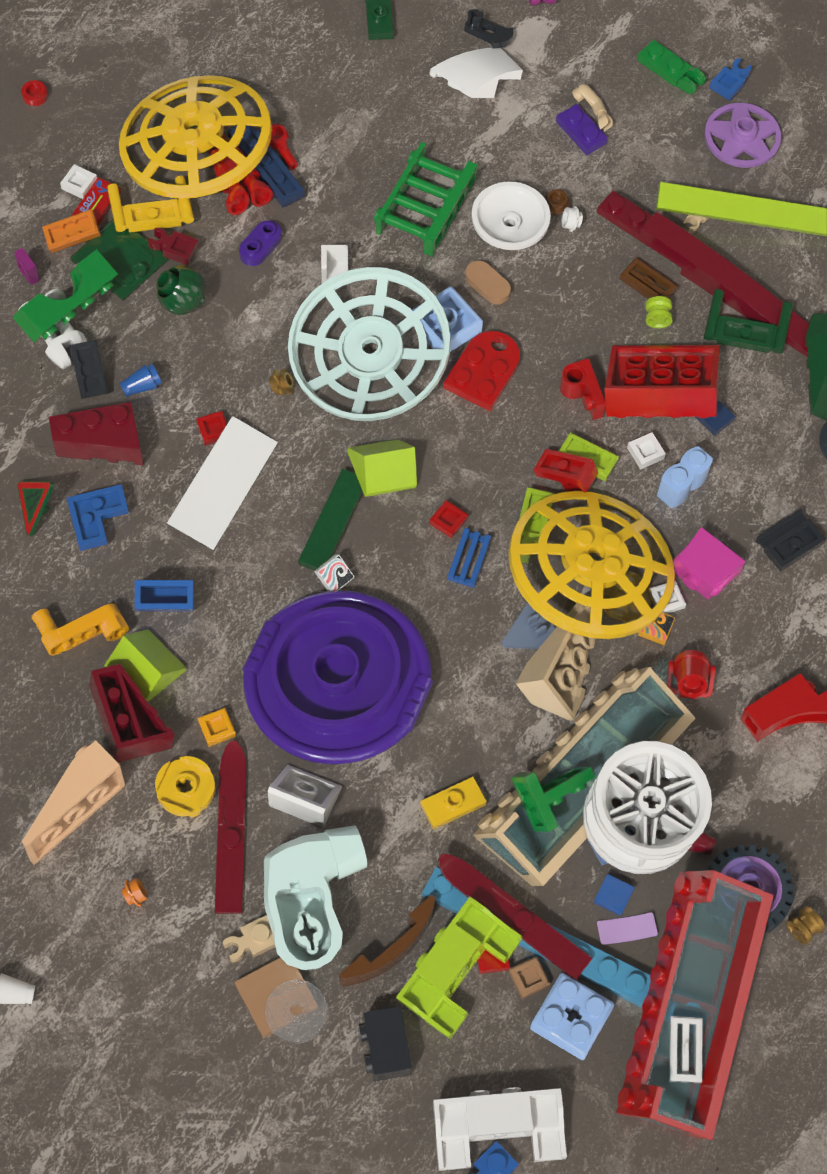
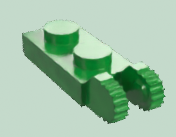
[637,39,706,95]

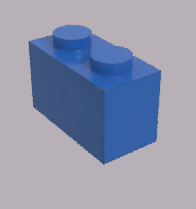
[135,580,193,612]

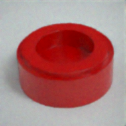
[21,80,48,106]

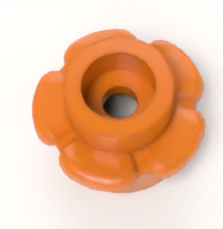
[121,877,148,907]

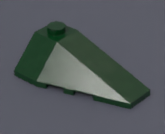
[805,313,827,421]

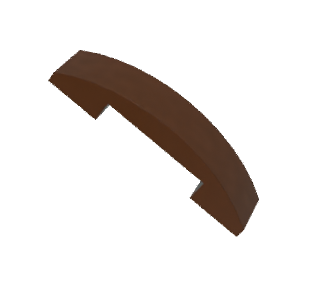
[339,895,436,987]

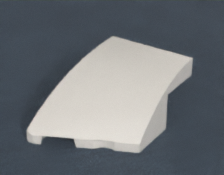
[429,48,523,98]

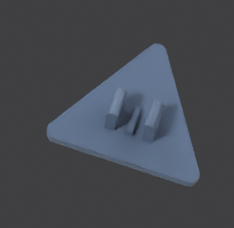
[502,603,555,649]

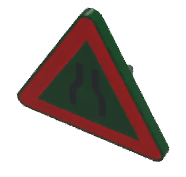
[17,481,54,536]

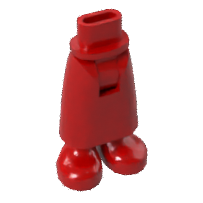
[208,133,273,215]

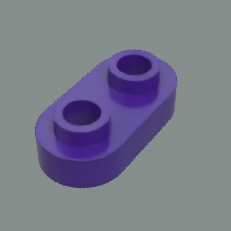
[239,220,282,266]

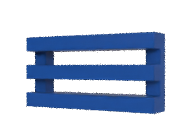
[447,528,491,588]

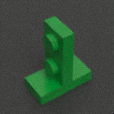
[511,767,595,832]

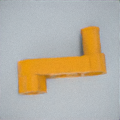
[32,603,130,656]

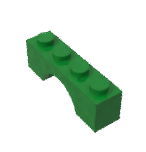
[13,249,118,343]

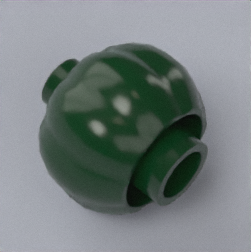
[156,265,205,315]

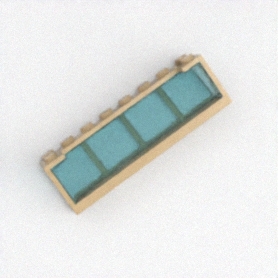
[473,667,695,886]

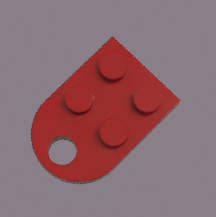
[443,331,520,412]

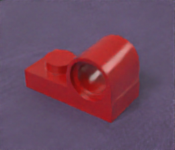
[560,359,606,420]
[533,449,598,493]

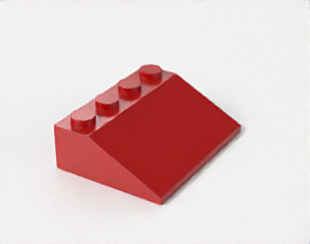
[605,345,720,418]

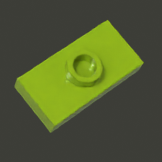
[559,432,619,482]

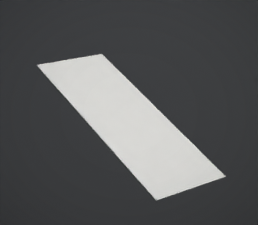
[167,416,278,550]

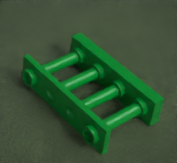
[374,142,478,257]

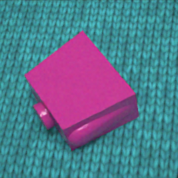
[673,527,745,600]

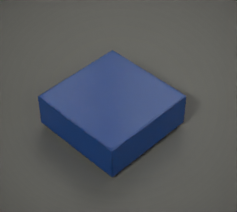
[594,874,635,916]

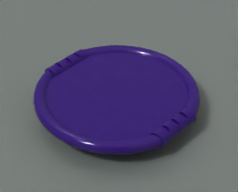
[242,590,433,764]

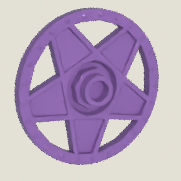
[704,103,781,168]

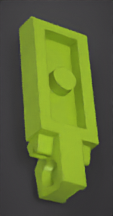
[519,487,554,564]

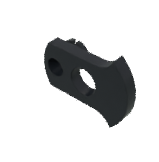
[464,9,514,49]

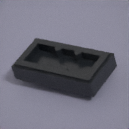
[69,340,108,399]

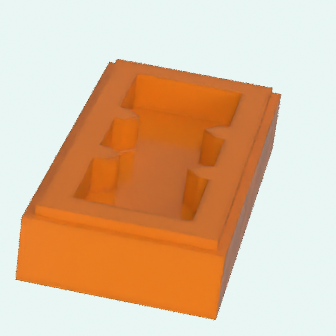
[42,209,101,253]

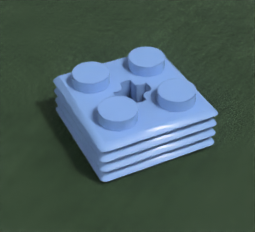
[412,286,483,352]
[530,973,614,1060]

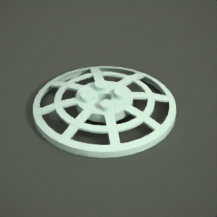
[288,267,451,421]

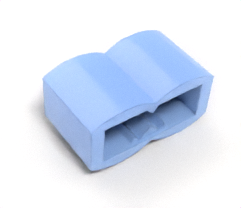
[657,446,713,508]

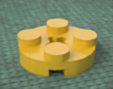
[155,756,216,817]

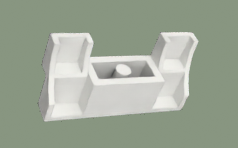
[433,1087,567,1171]

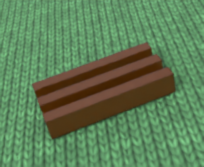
[619,258,678,299]

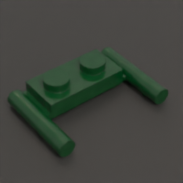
[703,289,793,354]

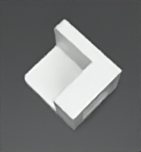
[321,245,348,285]

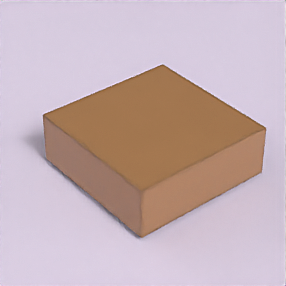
[508,957,550,999]

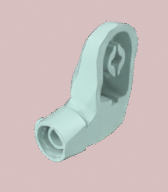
[264,825,367,970]

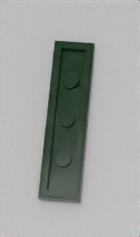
[298,469,363,571]

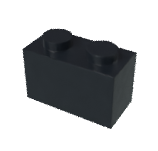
[358,1006,412,1082]

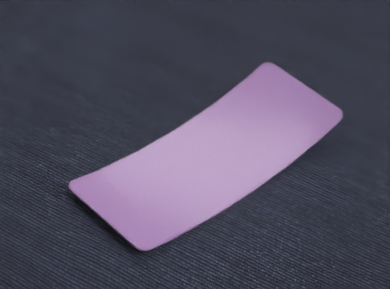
[597,912,658,945]

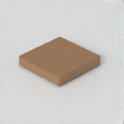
[234,957,318,1039]

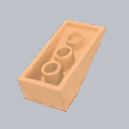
[22,741,125,865]

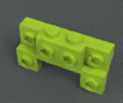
[396,897,523,1040]

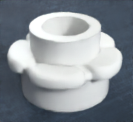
[562,206,583,232]

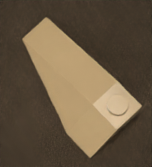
[516,603,596,720]

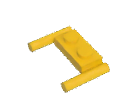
[107,176,194,233]

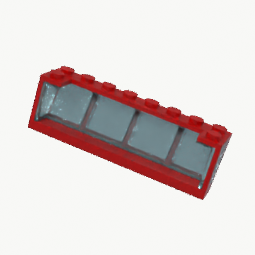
[616,870,774,1140]

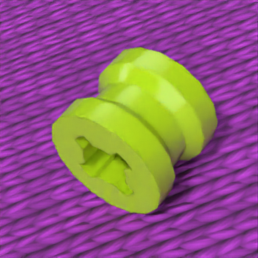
[645,296,673,329]

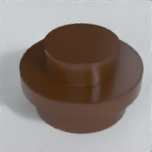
[545,189,570,215]

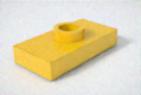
[420,777,487,830]

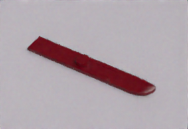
[215,740,247,914]
[438,854,593,980]

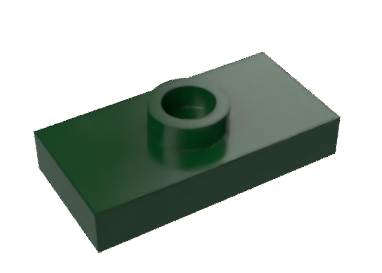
[365,0,393,40]

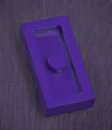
[556,104,608,156]

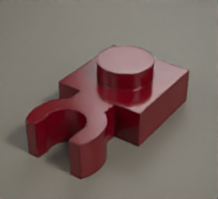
[148,228,199,265]

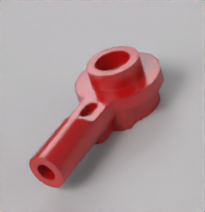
[269,124,298,170]

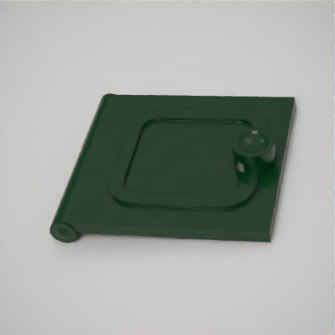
[70,218,169,301]

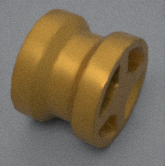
[786,906,825,945]

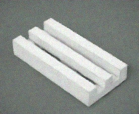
[669,1016,702,1083]

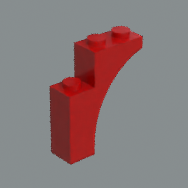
[740,673,827,742]

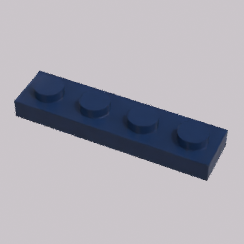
[227,125,305,208]

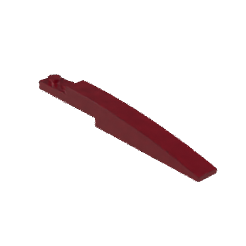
[597,191,808,357]

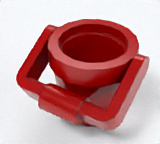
[666,650,715,699]

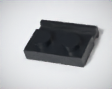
[755,509,826,572]

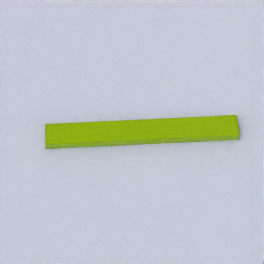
[656,182,827,237]

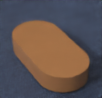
[465,261,511,304]

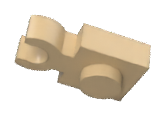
[223,915,275,962]

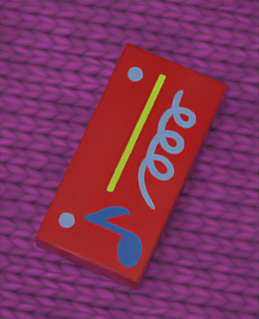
[71,178,121,226]

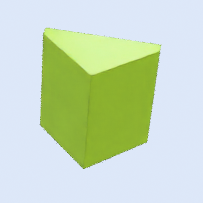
[347,439,417,497]
[104,629,187,702]

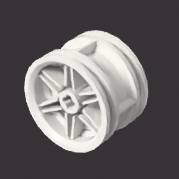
[583,741,712,874]

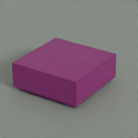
[14,247,39,285]

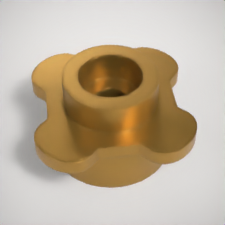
[269,368,294,396]

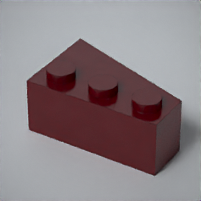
[48,402,143,466]
[89,664,175,763]

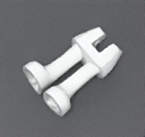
[19,289,87,370]

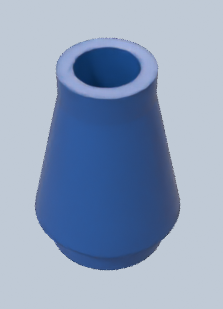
[119,363,162,397]

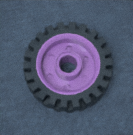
[703,844,795,935]

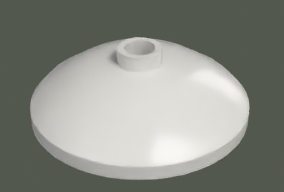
[471,182,550,250]

